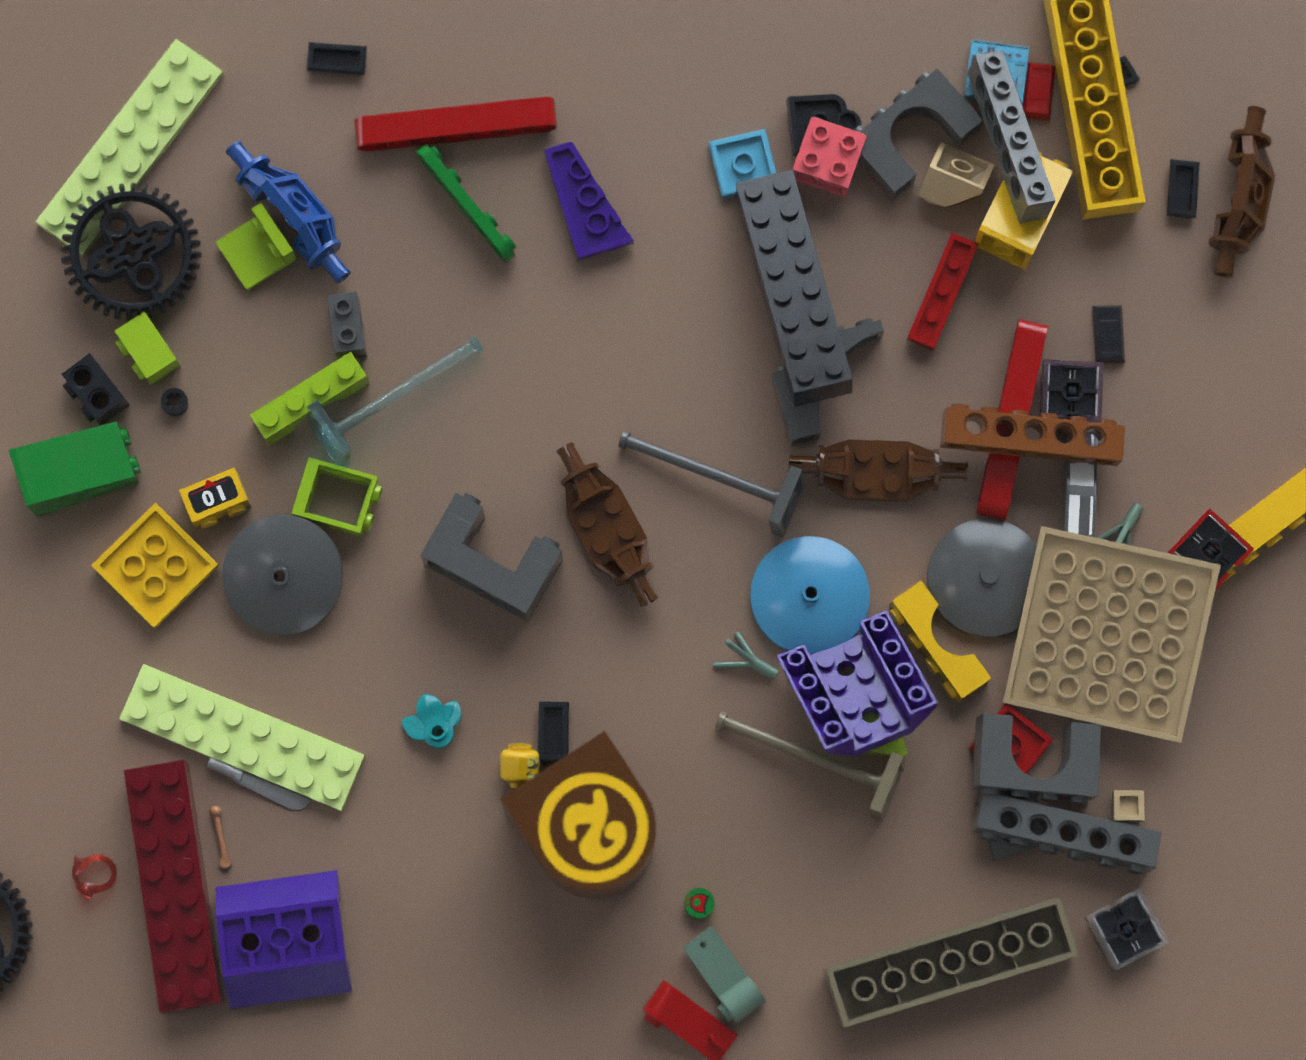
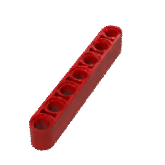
[354,97,557,152]
[976,319,1048,520]

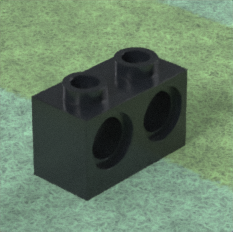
[61,353,129,425]

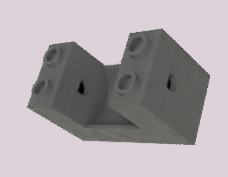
[420,493,563,622]

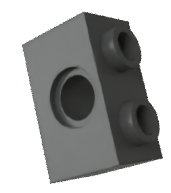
[327,291,367,359]

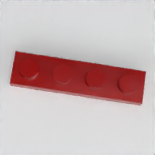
[907,232,979,351]

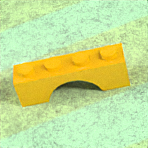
[889,580,991,702]

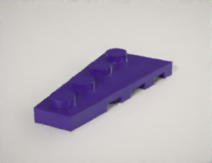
[544,141,634,261]

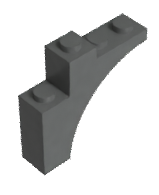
[772,318,884,446]

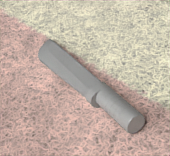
[207,757,311,810]

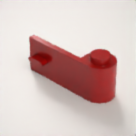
[642,980,738,1060]

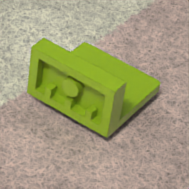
[216,203,297,290]

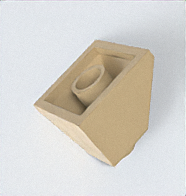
[918,142,995,207]

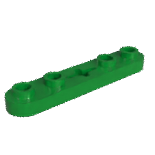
[416,145,517,263]

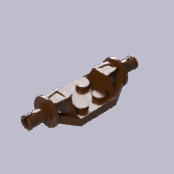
[1208,106,1275,278]
[788,439,968,502]
[556,442,658,607]

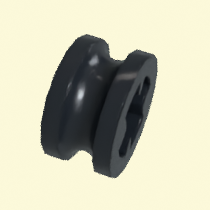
[161,388,188,417]

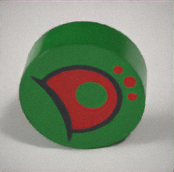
[684,888,715,919]

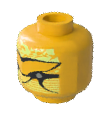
[499,743,539,788]

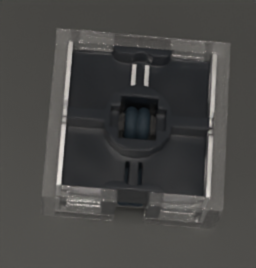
[1084,888,1170,972]

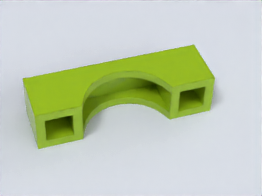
[250,352,369,446]

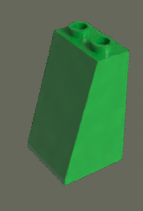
[8,421,141,517]

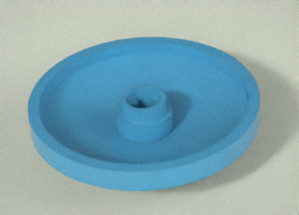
[750,536,870,655]

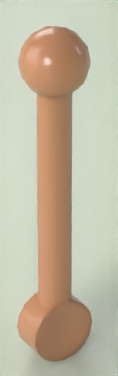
[209,806,232,868]

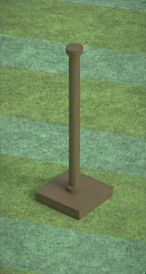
[715,711,905,821]

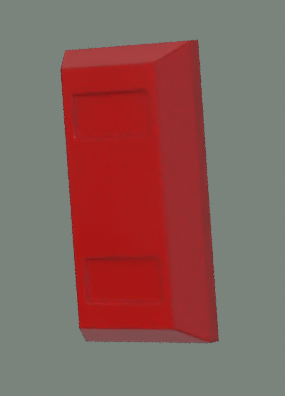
[1022,62,1055,121]

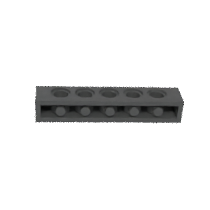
[967,50,1056,223]
[972,794,1162,875]

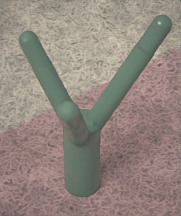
[1097,503,1144,545]
[713,632,778,680]

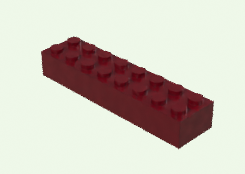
[124,760,225,1014]

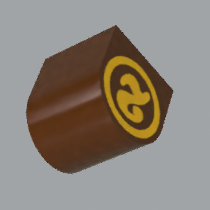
[500,731,656,899]

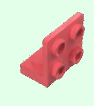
[793,117,866,198]

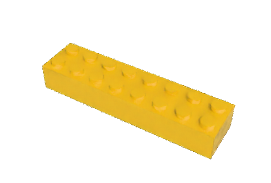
[1044,0,1146,220]

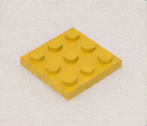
[91,502,219,629]

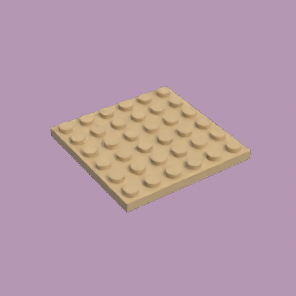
[1003,526,1221,743]

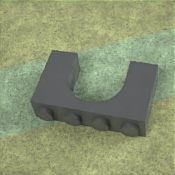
[854,68,983,200]
[972,713,1101,805]

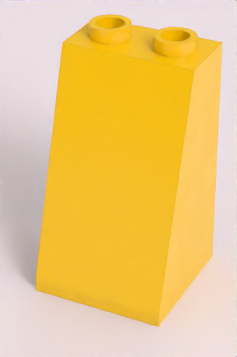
[975,151,1073,271]

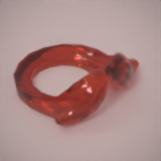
[72,854,117,901]

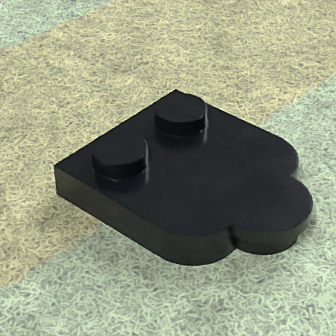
[786,94,861,156]

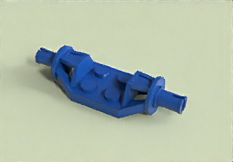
[226,141,351,284]

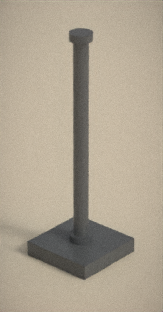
[618,431,805,537]

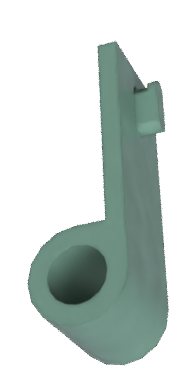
[682,926,766,1023]

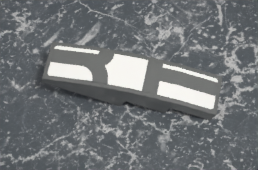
[1063,434,1097,537]

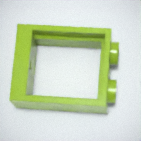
[291,457,383,538]

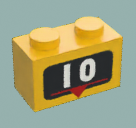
[179,467,251,529]

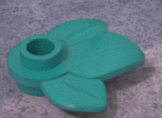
[402,694,462,749]

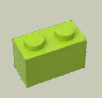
[115,311,181,385]

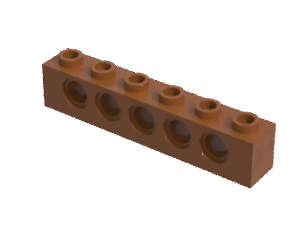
[940,404,1125,466]

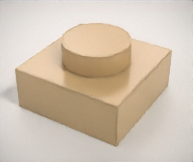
[1112,790,1145,822]

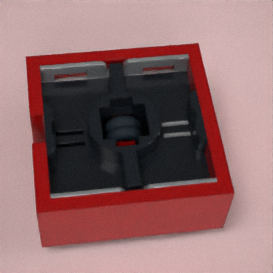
[1168,508,1254,591]

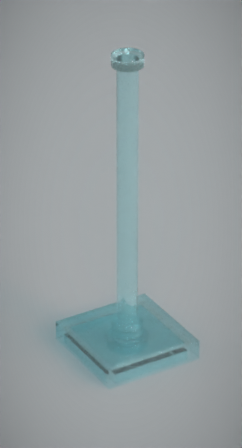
[307,335,483,467]

